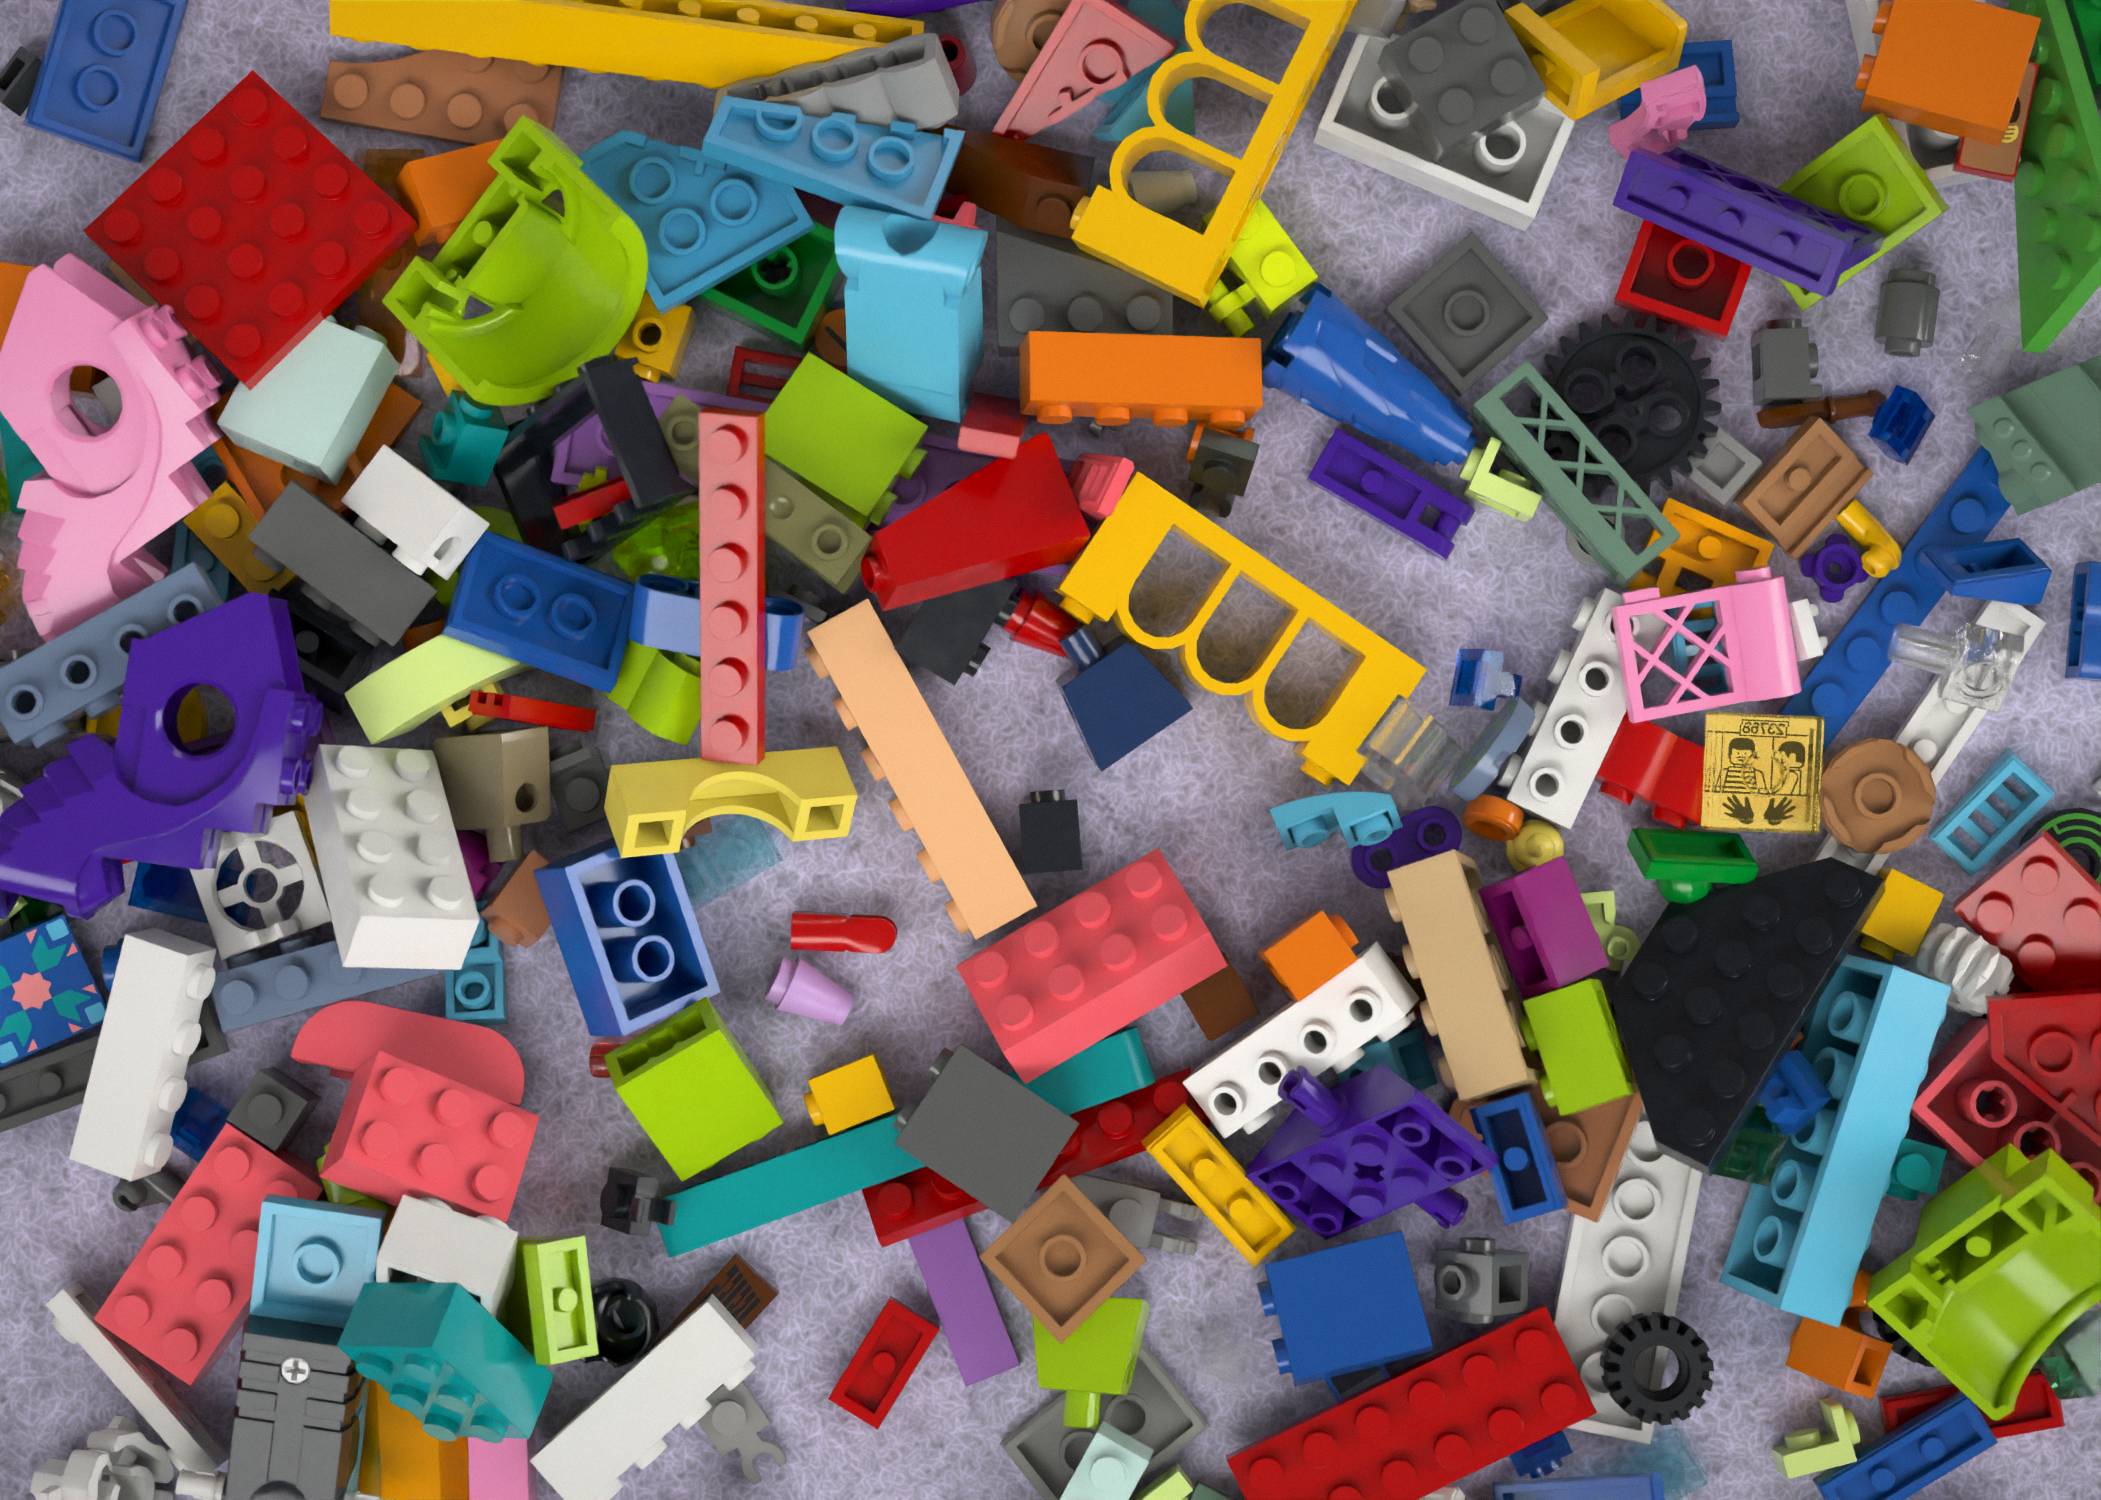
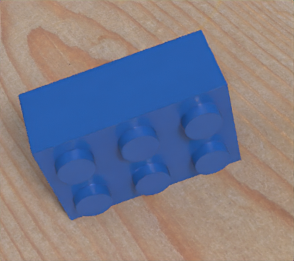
[533,837,721,1036]

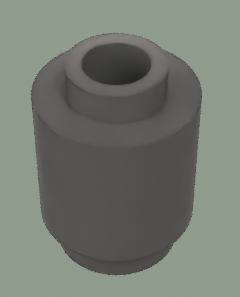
[1874,269,1940,357]

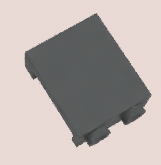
[892,1044,1079,1224]

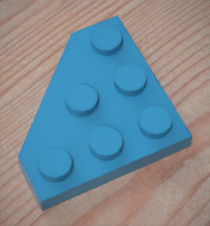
[577,129,816,316]

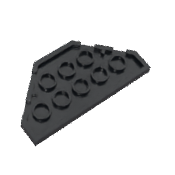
[1610,857,1886,1177]

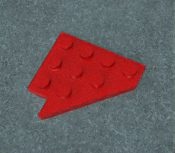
[1985,987,2101,1147]

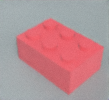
[319,1050,540,1224]

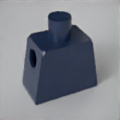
[1055,623,1193,772]

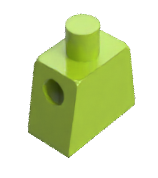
[1032,1297,1150,1429]

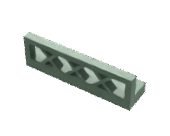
[1471,360,1681,591]

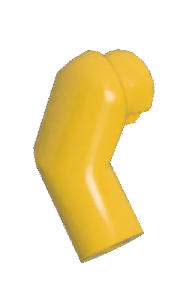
[1834,498,1902,578]

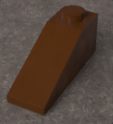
[923,124,1095,239]

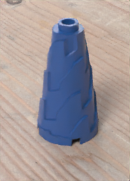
[1261,280,1478,466]

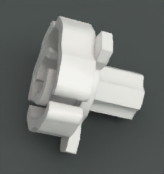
[30,1415,174,1500]

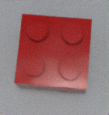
[1614,219,1753,342]

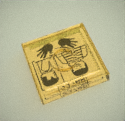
[1700,712,1825,834]

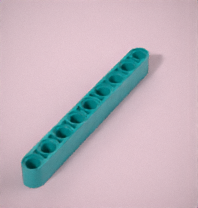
[656,1026,1157,1258]

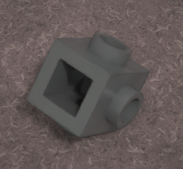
[1434,1237,1529,1324]

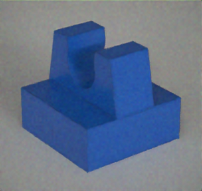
[1759,1050,1833,1135]

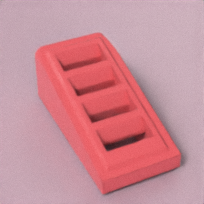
[1067,452,1135,523]

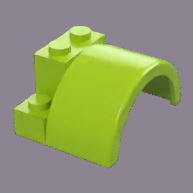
[381,114,648,406]
[1866,1143,2101,1421]

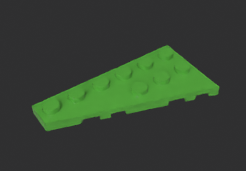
[2006,0,2101,353]

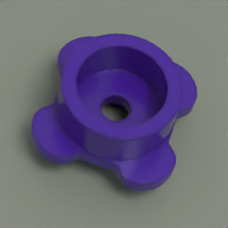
[1799,534,1869,603]

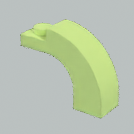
[344,634,536,745]

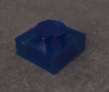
[1868,385,1936,466]
[1507,1430,1573,1479]

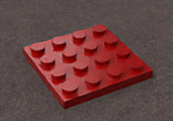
[83,70,419,390]

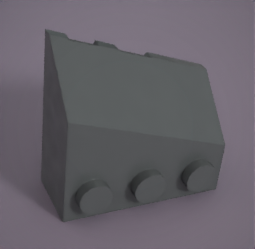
[996,214,1173,357]

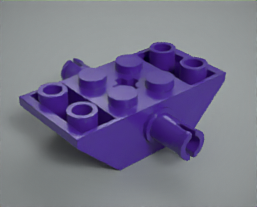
[1245,1063,1499,1240]

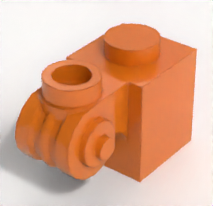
[1785,1268,1893,1399]

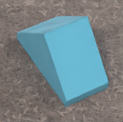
[1092,43,1196,142]

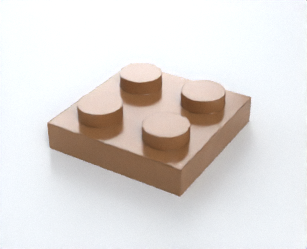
[979,1174,1147,1344]

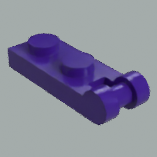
[1306,428,1475,561]

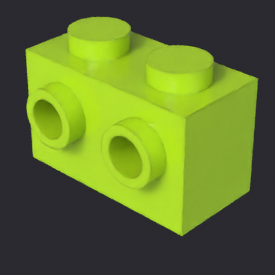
[1520,979,1639,1116]

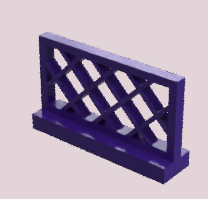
[1612,147,1886,298]

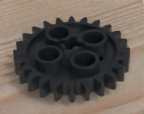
[1531,311,1722,501]

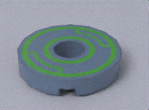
[1448,696,1536,802]

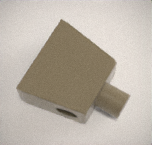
[433,726,551,862]

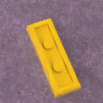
[1141,1103,1297,1267]

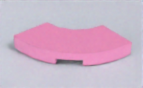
[1608,65,1707,161]

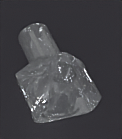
[1887,622,2025,712]

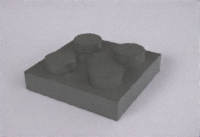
[1383,232,1549,398]

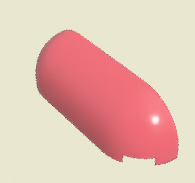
[290,1000,525,1108]

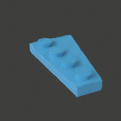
[702,96,965,221]

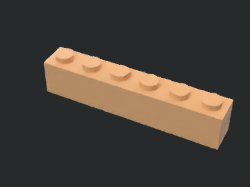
[804,599,1038,940]

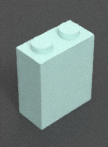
[217,314,400,487]

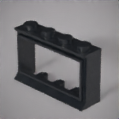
[493,355,698,566]

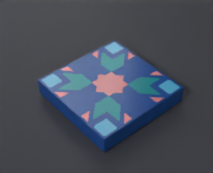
[0,911,107,1067]

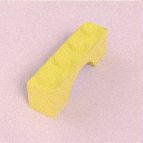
[604,746,858,858]

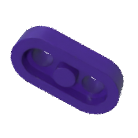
[1350,806,1462,889]

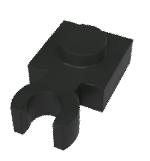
[1188,427,1260,518]

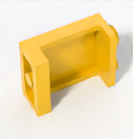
[1504,0,1688,122]

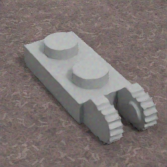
[1041,1174,1204,1256]

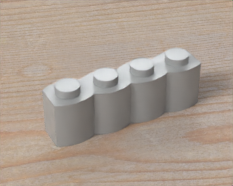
[713,33,959,130]

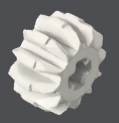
[1907,923,2015,1017]

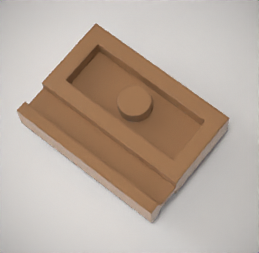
[1733,416,1874,559]

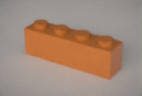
[1019,331,1263,429]

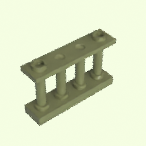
[658,393,873,596]

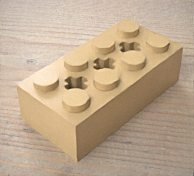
[1384,849,1543,1103]

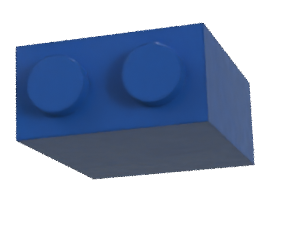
[1257,1230,1433,1387]

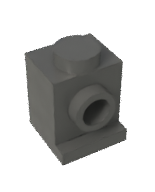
[1751,318,1823,406]

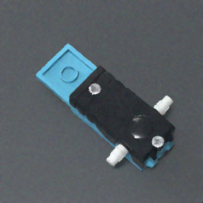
[176,1194,394,1500]

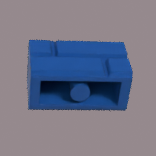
[1469,1092,1570,1225]

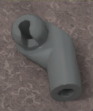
[112,1166,186,1212]

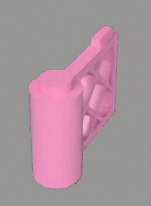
[1611,566,1802,723]

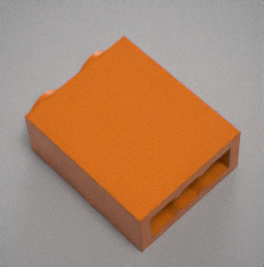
[1854,0,2041,147]

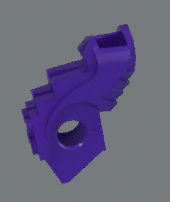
[0,592,323,920]

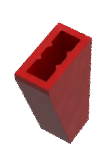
[861,432,1091,611]

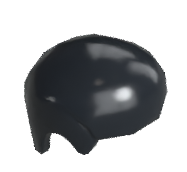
[579,1277,660,1368]

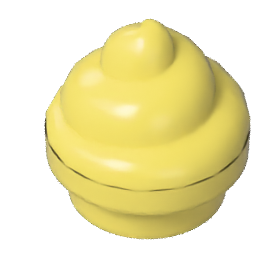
[1505,819,1564,872]

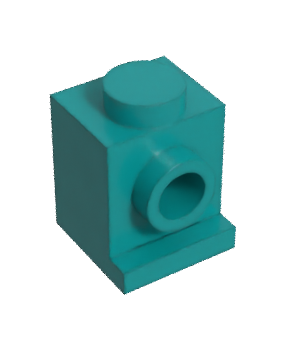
[418,389,509,487]
[1886,1137,1947,1201]

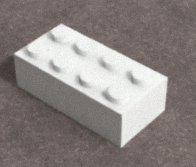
[1313,33,1575,232]
[302,744,480,970]

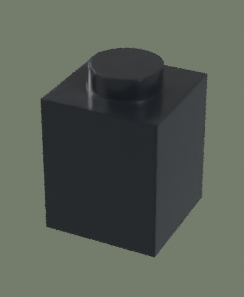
[1019,789,1083,874]

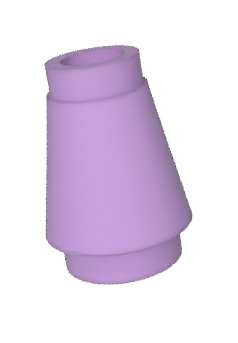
[764,957,855,1027]

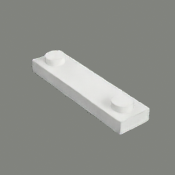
[46,1283,229,1472]

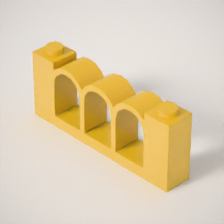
[1070,0,1359,309]
[1054,471,1427,788]

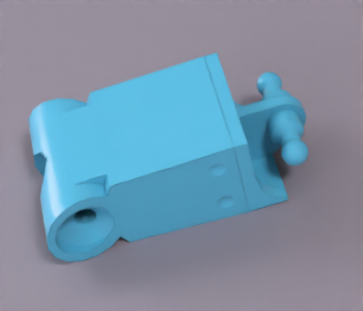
[834,205,988,423]

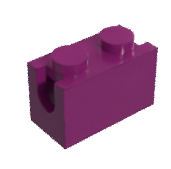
[1478,855,1609,999]

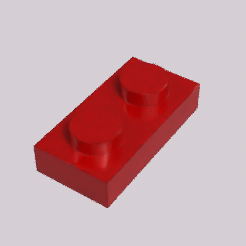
[828,1296,940,1430]

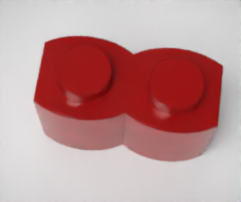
[1594,712,1707,831]

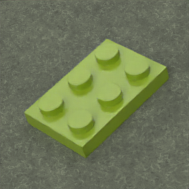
[1776,112,1949,312]

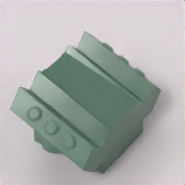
[1967,354,2101,516]

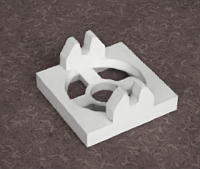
[190,810,332,960]

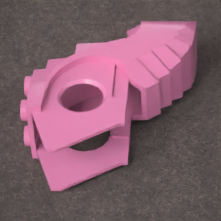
[0,252,224,643]

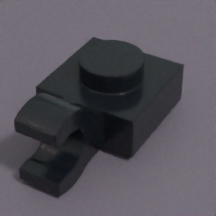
[600,1167,677,1236]

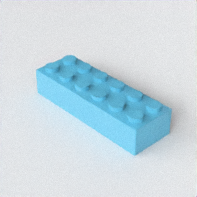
[1719,954,1952,1328]

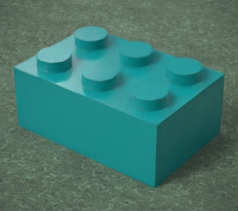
[337,1282,554,1443]

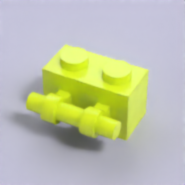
[1199,198,1318,338]

